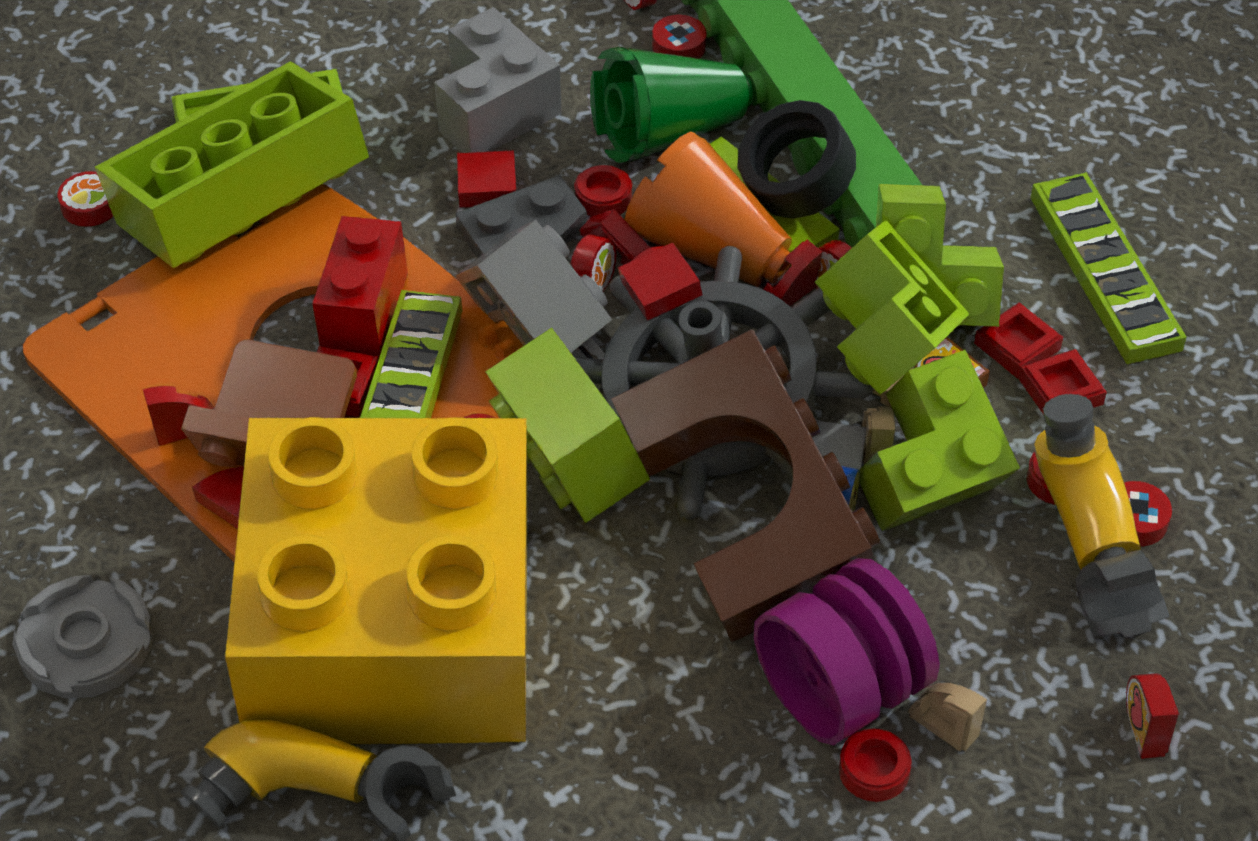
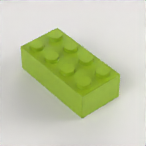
[95,61,369,268]

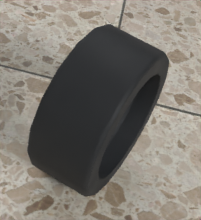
[737,100,856,219]

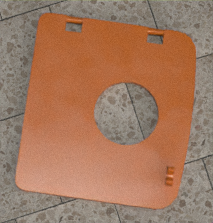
[23,184,523,563]

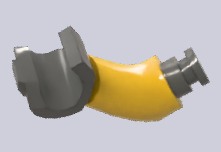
[1034,394,1170,638]
[180,719,456,841]

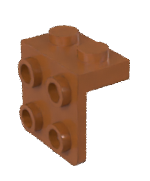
[181,340,357,467]

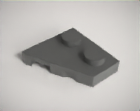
[455,175,587,258]

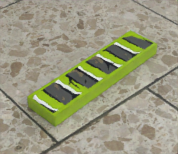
[1030,172,1187,364]
[360,290,463,418]

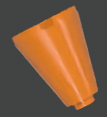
[624,132,792,287]

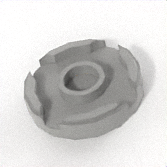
[12,575,153,698]

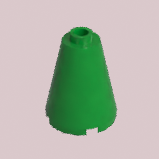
[590,47,753,163]

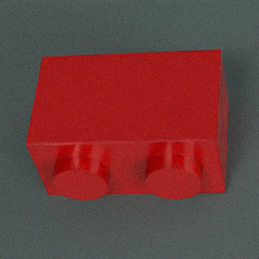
[312,216,408,357]

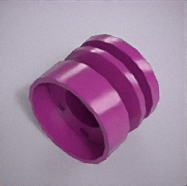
[753,558,940,746]

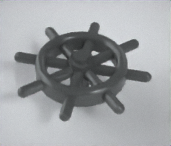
[575,246,874,519]

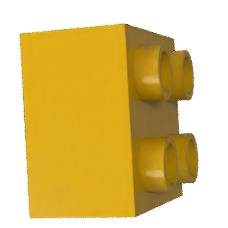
[225,417,527,744]

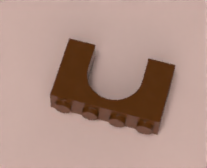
[611,329,881,642]

